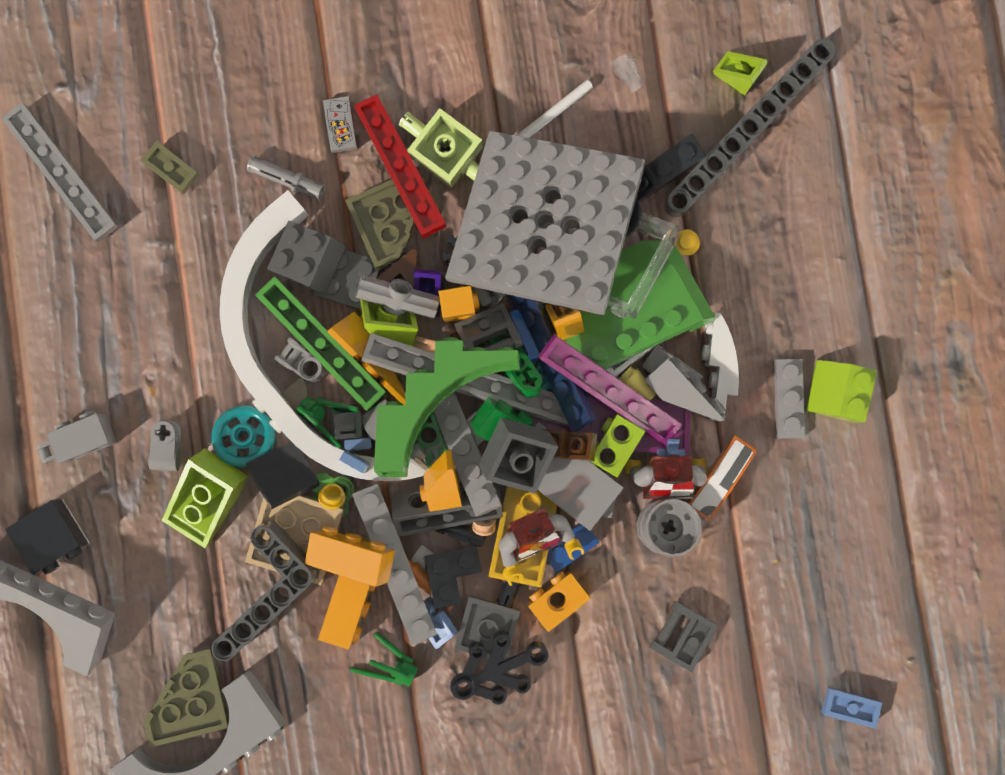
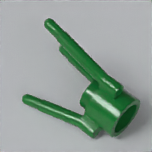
[297,396,359,448]
[350,632,418,687]

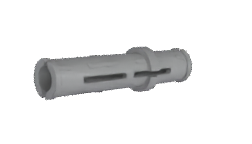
[247,155,325,200]

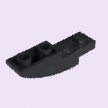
[636,134,707,203]

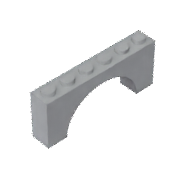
[0,560,115,676]
[110,669,286,775]

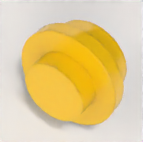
[673,229,700,256]
[318,484,346,509]

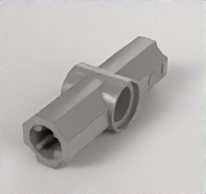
[356,274,440,319]

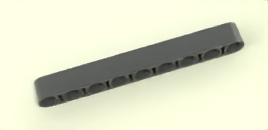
[664,38,836,217]

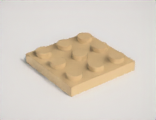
[245,495,345,585]

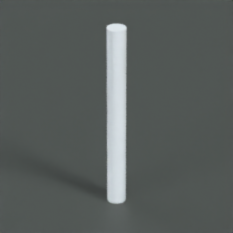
[516,80,593,138]

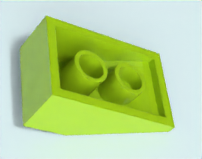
[162,448,249,548]

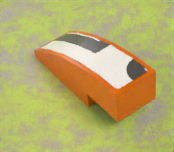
[688,435,757,521]

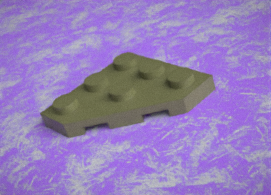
[345,179,415,271]
[144,647,229,748]

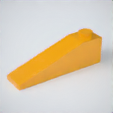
[327,312,406,405]

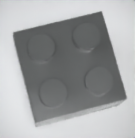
[267,220,346,294]
[479,417,558,494]

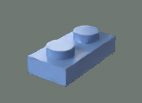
[821,687,883,729]

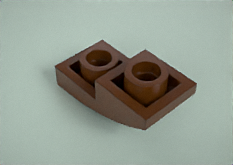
[542,429,597,461]

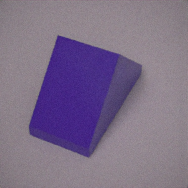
[414,269,443,317]

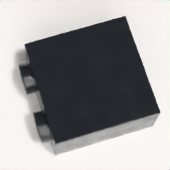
[5,499,90,575]

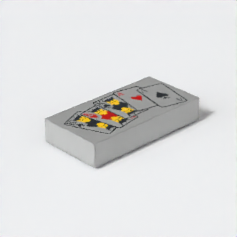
[323,96,358,153]

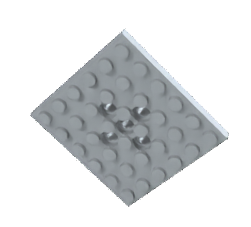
[445,131,645,315]

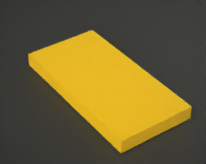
[488,486,557,588]

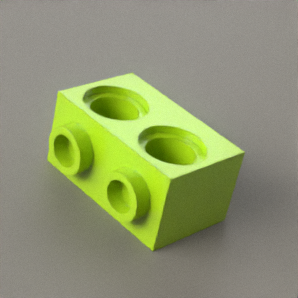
[590,414,645,478]

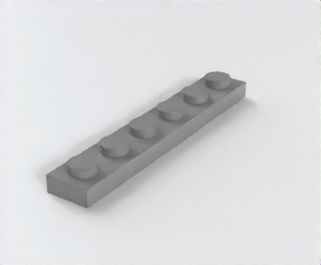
[1,102,119,242]
[433,391,502,517]
[352,484,437,646]

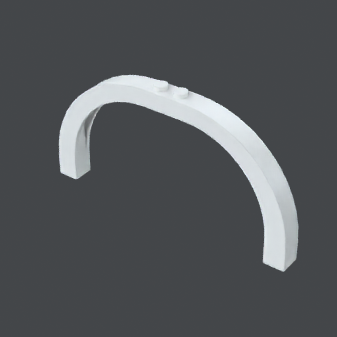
[220,190,485,481]

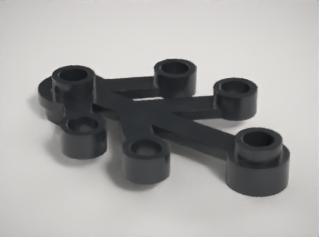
[450,630,549,705]

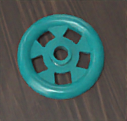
[211,405,275,467]

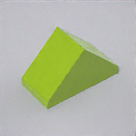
[713,51,768,95]

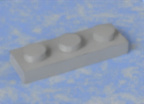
[774,359,805,438]

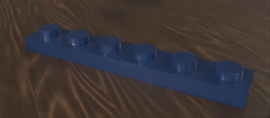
[508,295,597,432]

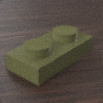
[140,140,200,195]

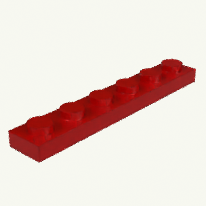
[354,94,447,239]

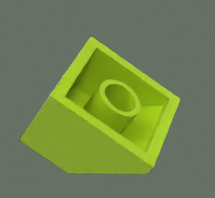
[805,360,877,423]

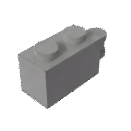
[36,411,117,464]

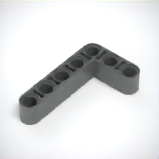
[211,520,318,661]

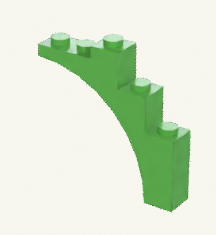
[374,337,520,477]

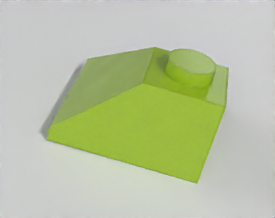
[360,299,418,347]

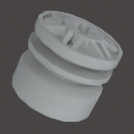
[636,499,702,557]

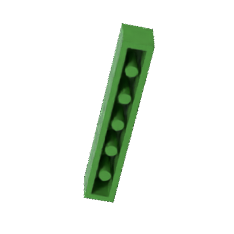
[255,276,389,411]

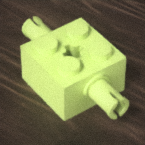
[399,108,483,189]

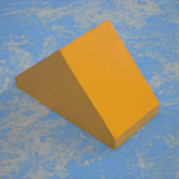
[545,304,585,340]

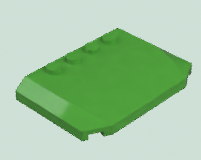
[542,240,715,370]

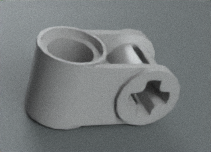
[274,337,327,382]
[148,420,182,471]

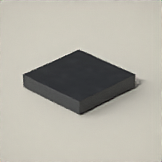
[246,442,320,509]

